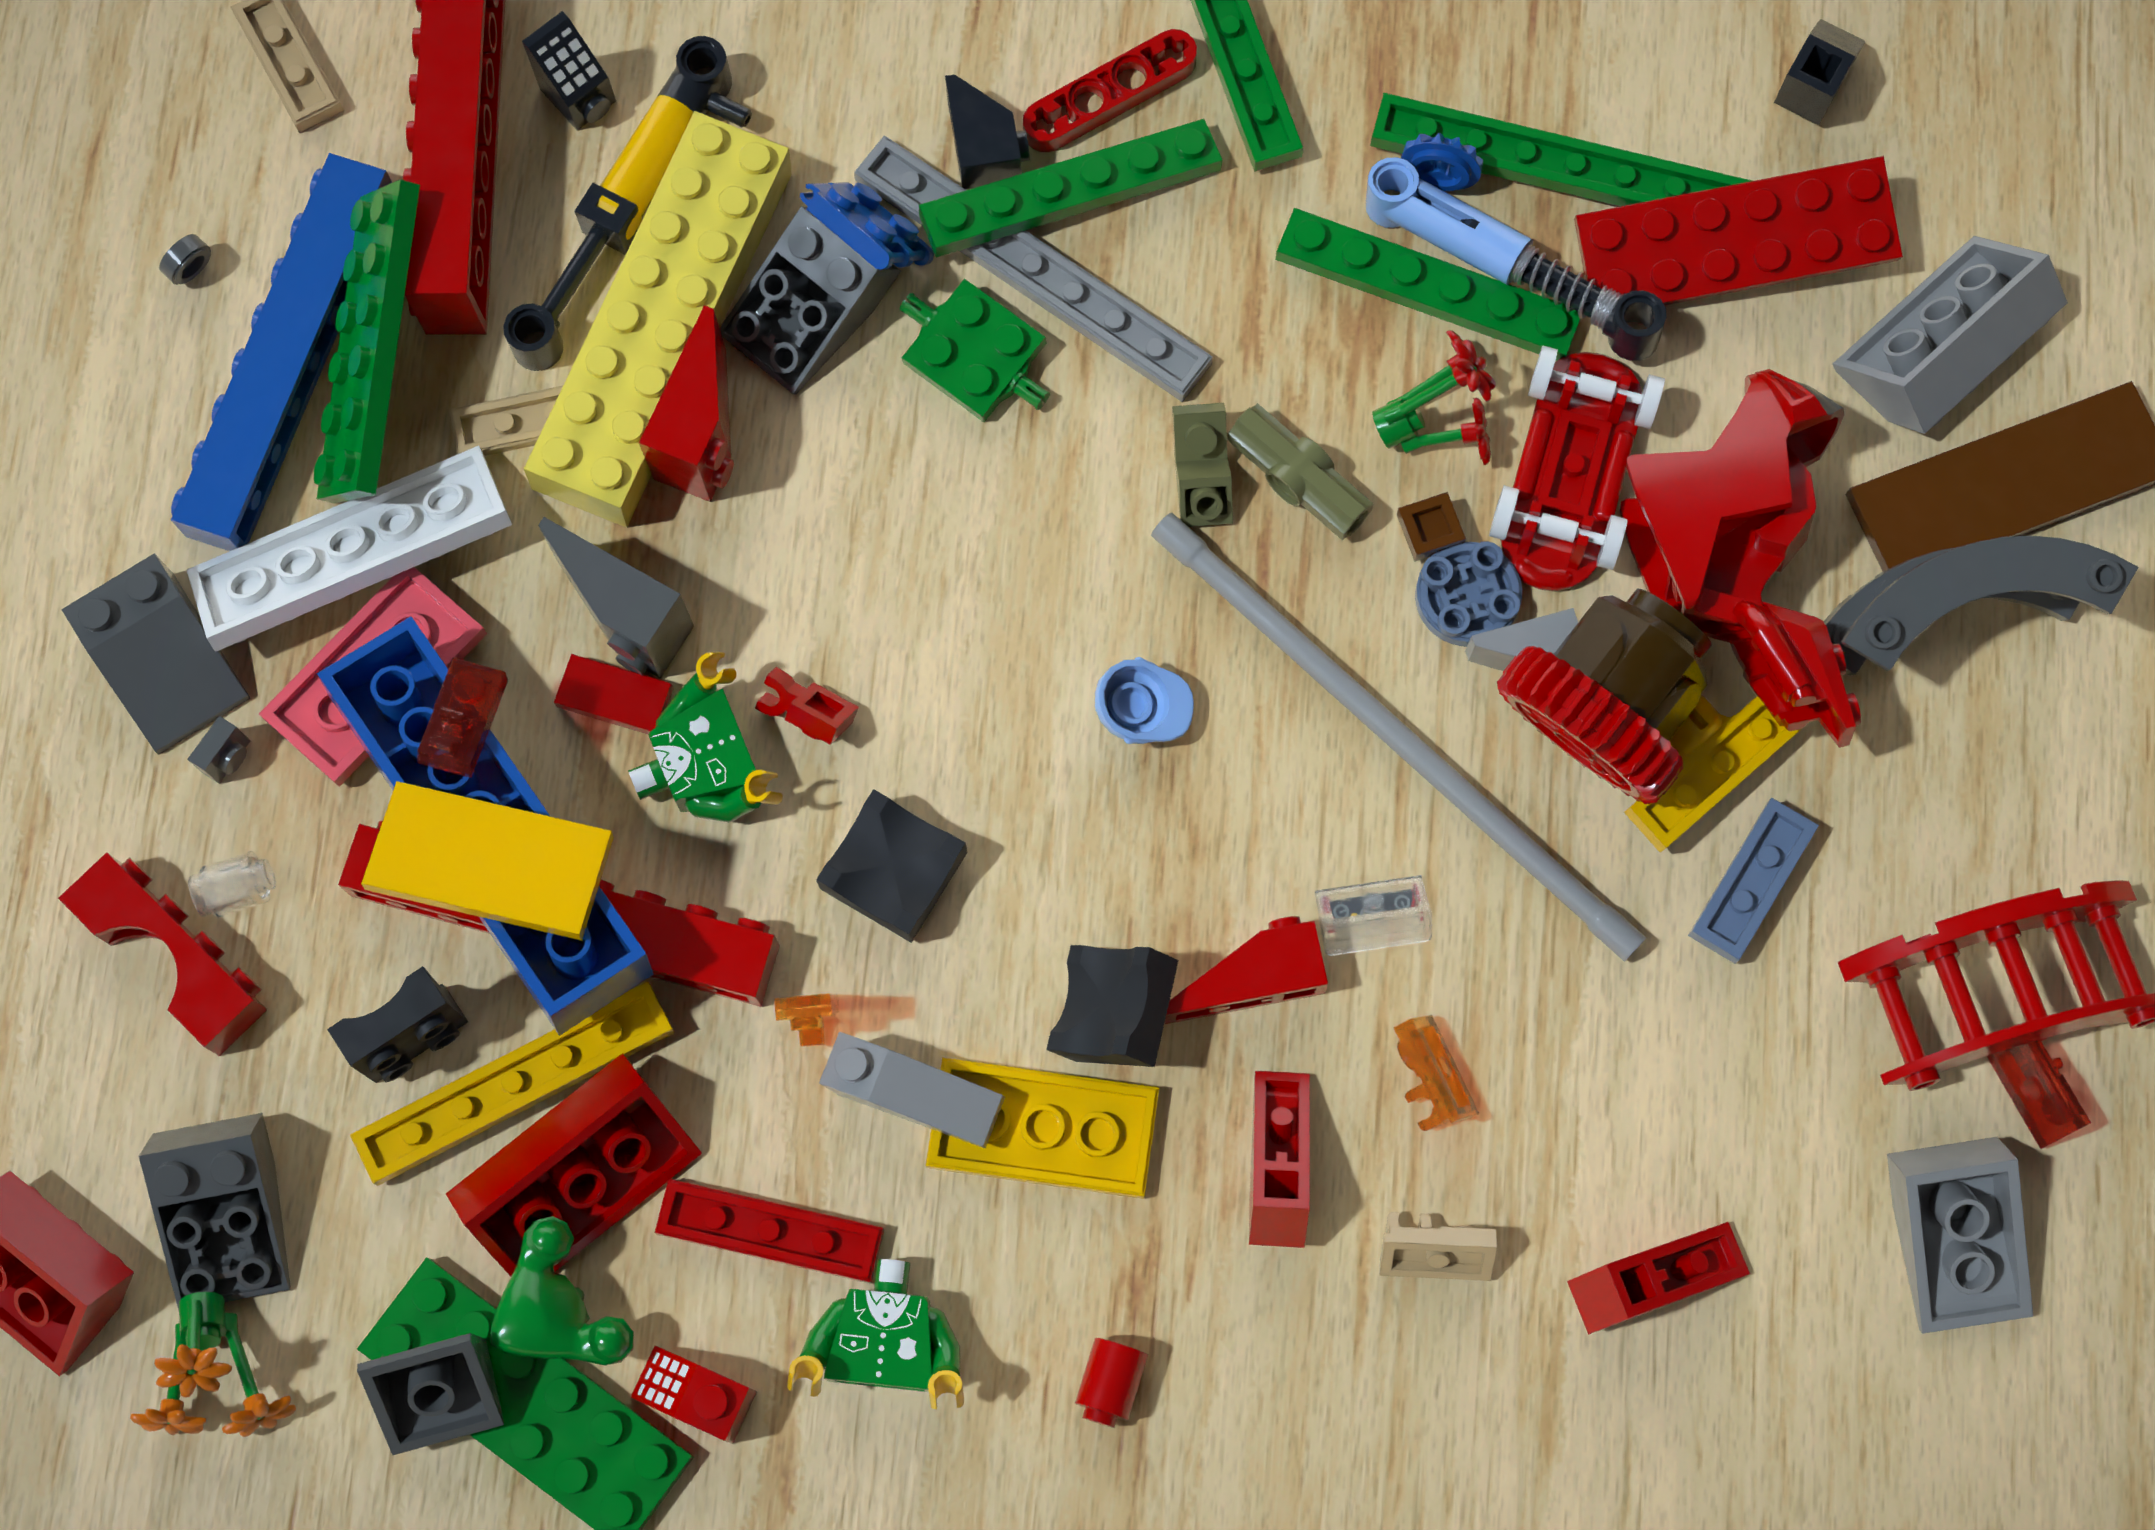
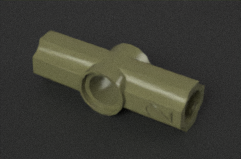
[1227,403,1374,541]

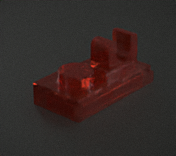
[417,657,508,778]
[1987,1038,2091,1149]

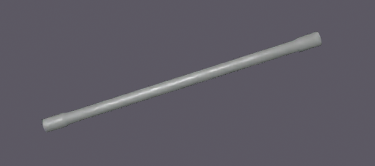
[1151,513,1646,962]

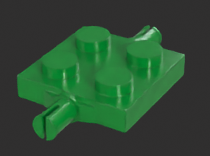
[900,278,1050,422]

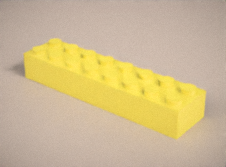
[524,111,792,528]

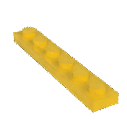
[350,982,675,1186]

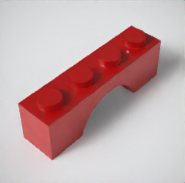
[58,852,268,1056]

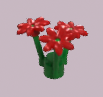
[1372,330,1496,465]

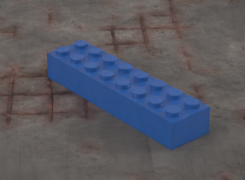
[317,616,653,1036]

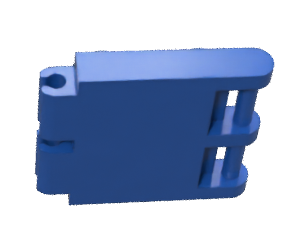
[800,182,934,270]

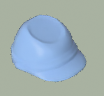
[1095,657,1194,744]

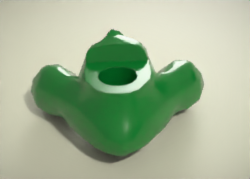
[491,1216,634,1366]

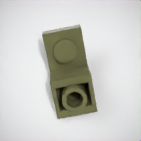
[1172,403,1233,527]

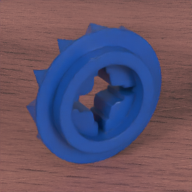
[1401,133,1483,191]

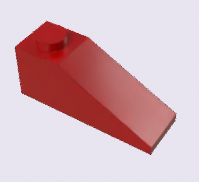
[1165,916,1328,1024]
[1249,1071,1310,1248]
[1567,1222,1750,1335]

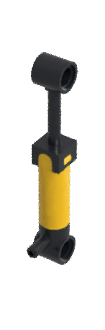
[503,36,752,371]

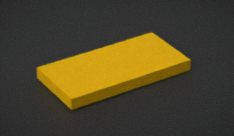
[361,781,614,941]
[926,1057,1159,1199]

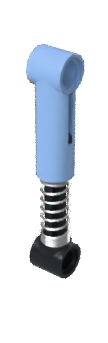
[1366,157,1667,361]

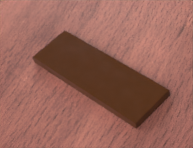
[1845,381,2155,571]

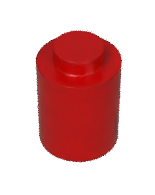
[1075,1338,1148,1428]

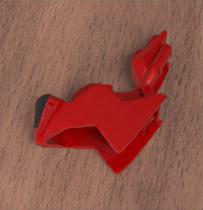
[1620,369,1861,748]

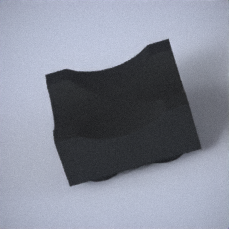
[816,789,968,943]
[1046,945,1179,1067]
[327,966,468,1083]

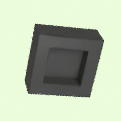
[187,716,251,784]

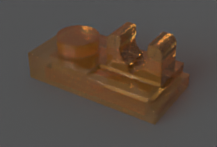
[774,993,839,1047]
[1394,1015,1480,1131]

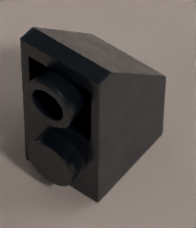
[1774,19,1865,125]

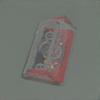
[1315,875,1432,956]

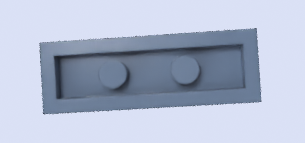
[1688,798,1819,964]

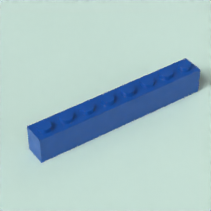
[171,153,392,551]

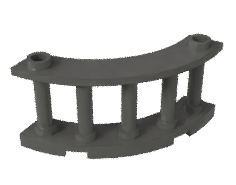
[1823,536,2139,675]

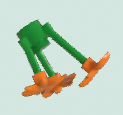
[130,1292,296,1437]

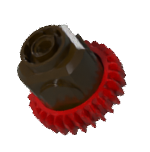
[1497,588,1712,804]

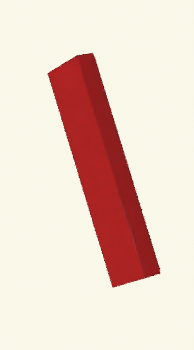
[654,1179,884,1284]

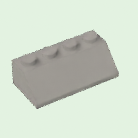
[1833,236,2068,434]

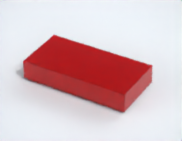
[554,654,674,734]

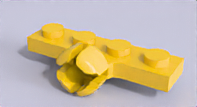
[1624,695,1809,852]

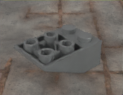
[720,206,901,394]
[139,1113,291,1311]

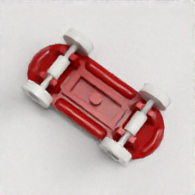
[1489,345,1665,591]

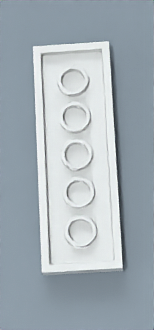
[187,446,512,652]

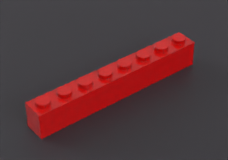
[338,821,780,1007]

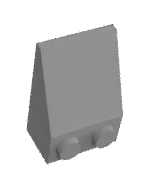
[1887,1137,2033,1334]

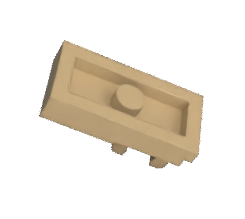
[1379,1212,1497,1281]

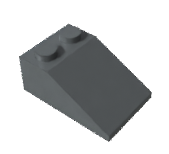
[538,517,694,678]
[61,553,250,755]

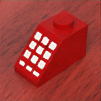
[631,1345,757,1444]

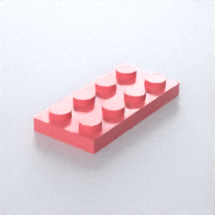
[259,567,487,787]

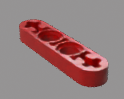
[1023,29,1197,152]

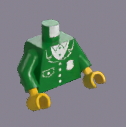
[628,652,783,823]
[787,1259,964,1409]

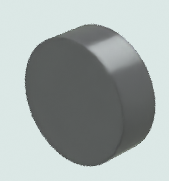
[159,234,211,285]

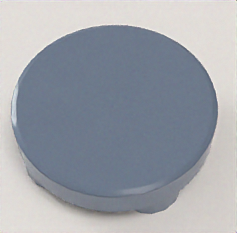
[1415,541,1522,647]

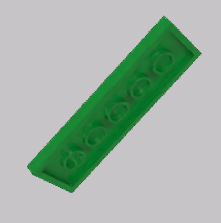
[314,179,420,503]
[357,1257,694,1530]

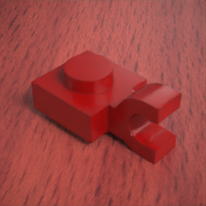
[755,667,859,745]

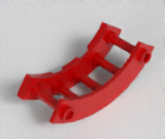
[1838,880,2155,1091]

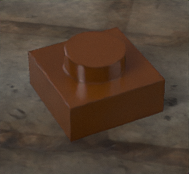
[1397,492,1466,562]

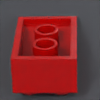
[639,305,734,502]

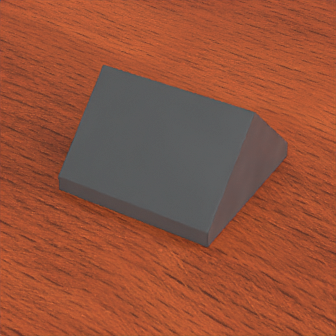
[357,1333,504,1456]

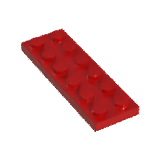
[1574,156,1903,305]

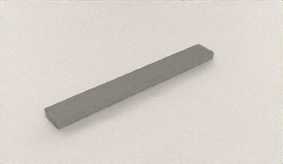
[854,135,1213,402]

